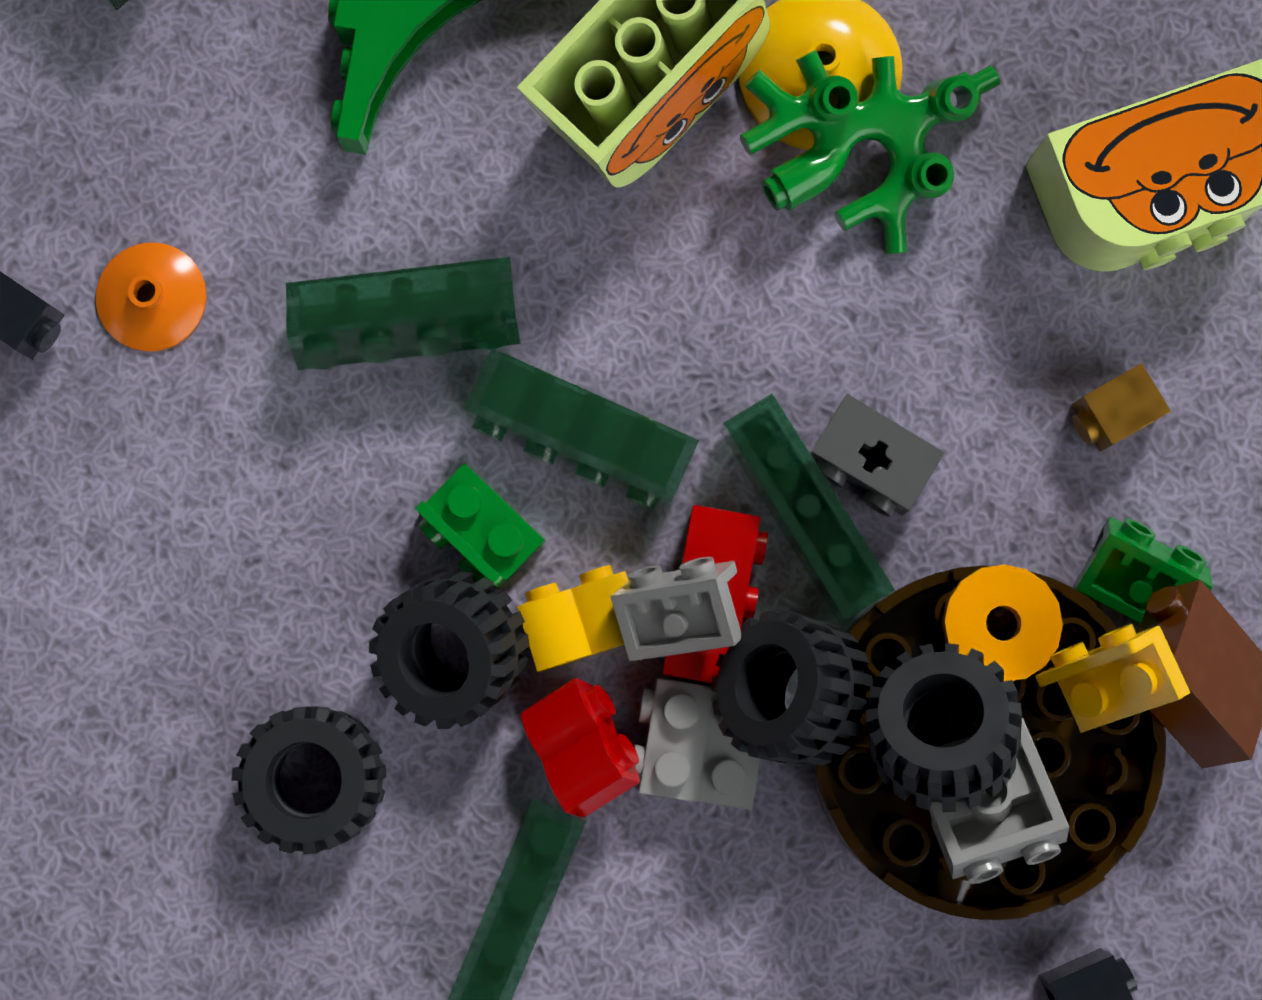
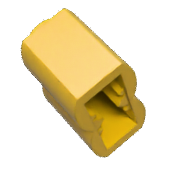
[516,565,628,673]

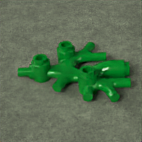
[740,50,1000,254]

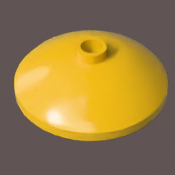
[738,0,903,150]

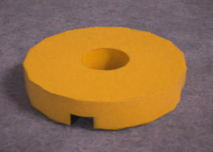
[941,564,1063,681]

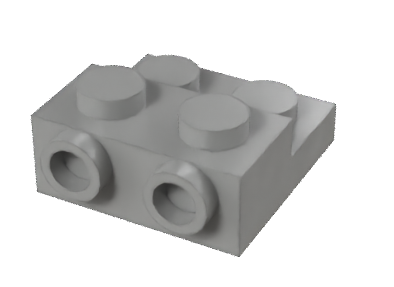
[635,678,760,810]
[929,718,1069,884]

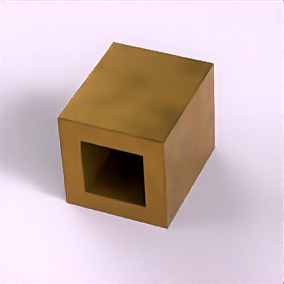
[1071,363,1172,452]

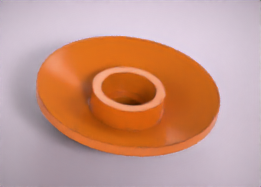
[96,242,207,352]

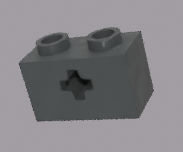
[807,394,945,517]

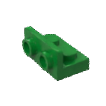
[414,463,546,590]
[1075,517,1213,623]

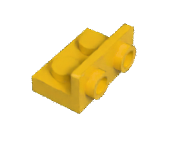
[1035,624,1190,733]

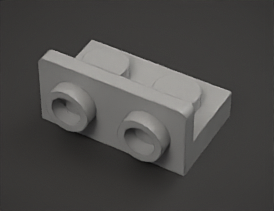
[610,557,741,661]

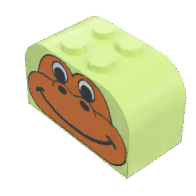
[517,0,770,187]
[1025,59,1262,271]

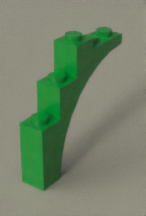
[328,0,483,155]

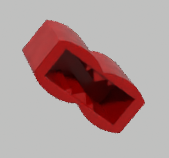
[520,678,640,818]

